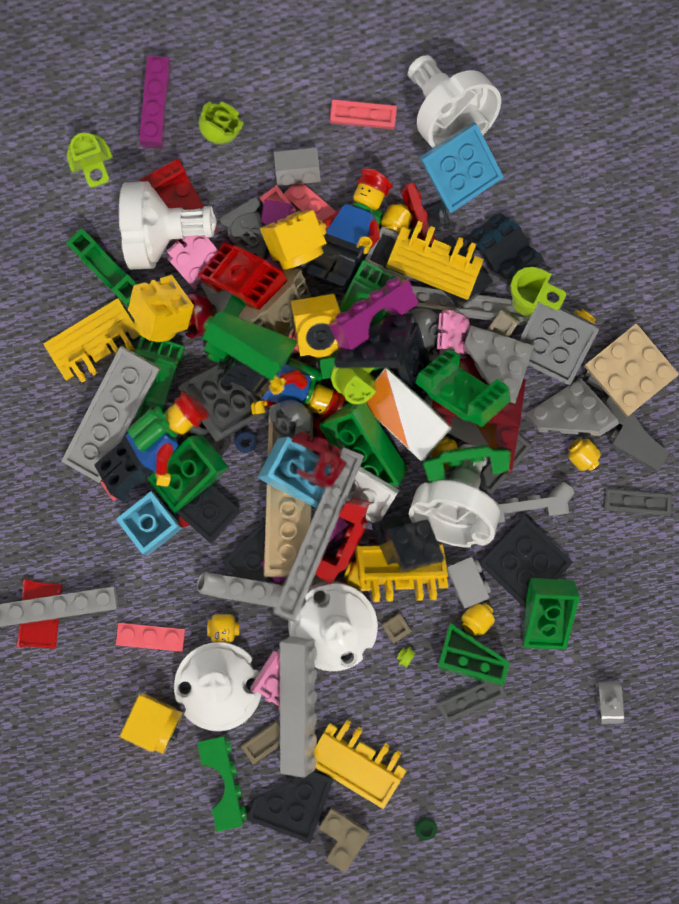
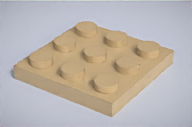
[584,323,679,417]

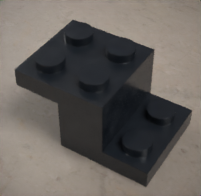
[465,213,544,286]
[372,514,445,573]

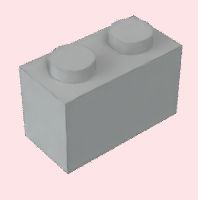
[274,148,320,186]
[447,557,491,609]

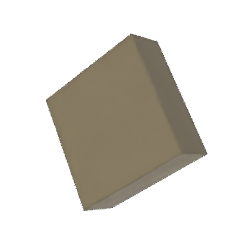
[381,613,412,643]

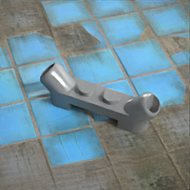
[483,482,574,523]
[197,572,284,608]

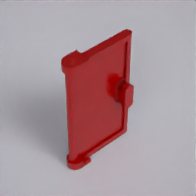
[16,579,62,649]

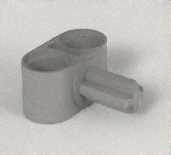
[596,680,624,725]

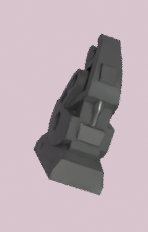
[219,197,268,259]

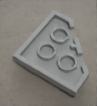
[464,326,534,403]
[526,378,619,436]

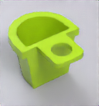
[67,132,113,188]
[510,267,566,318]
[330,365,377,404]

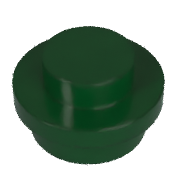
[415,817,437,840]

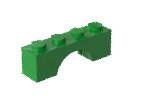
[66,228,137,307]
[197,735,247,832]

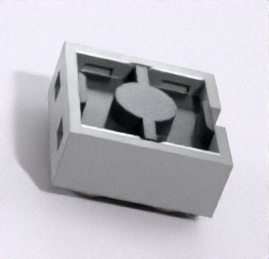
[365,226,409,280]

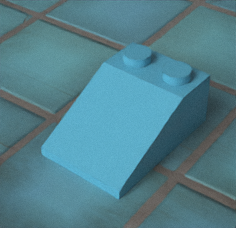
[258,437,331,508]

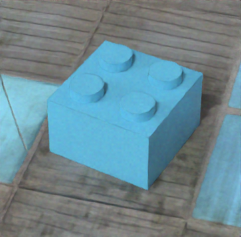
[116,492,183,556]

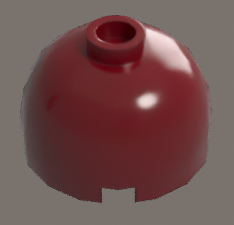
[185,293,217,339]

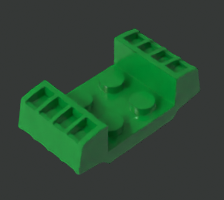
[339,260,397,328]
[135,336,185,419]
[416,349,510,427]
[423,445,510,481]

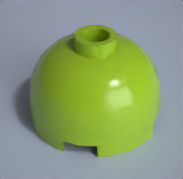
[198,102,243,145]

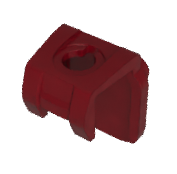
[291,431,347,488]

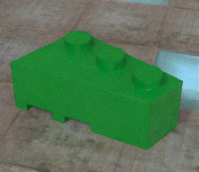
[438,623,510,687]

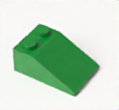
[147,435,229,513]
[522,578,580,650]

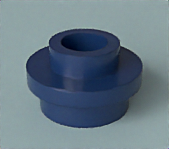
[235,431,257,453]

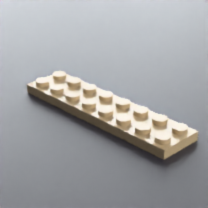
[264,404,313,577]

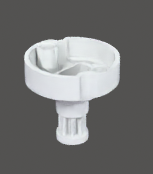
[408,55,501,148]
[119,181,216,270]
[409,444,500,547]
[288,581,378,671]
[174,642,263,731]

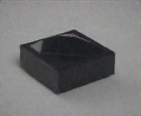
[425,203,450,229]

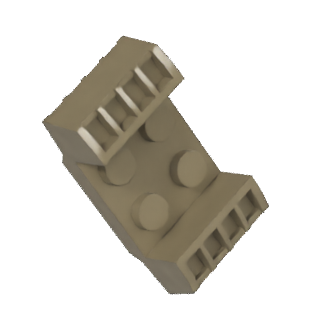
[238,268,311,337]

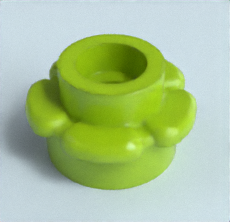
[397,646,416,668]

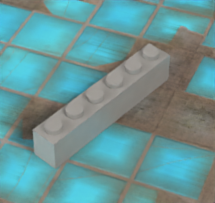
[280,637,317,777]

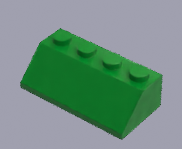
[318,403,408,486]

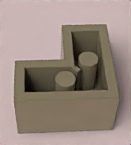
[319,807,370,873]

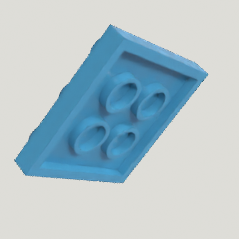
[419,122,504,213]

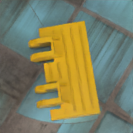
[386,221,484,300]
[44,298,141,382]
[355,544,448,602]
[314,720,407,809]

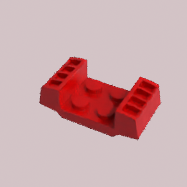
[140,159,218,245]
[197,242,287,310]
[316,497,370,585]

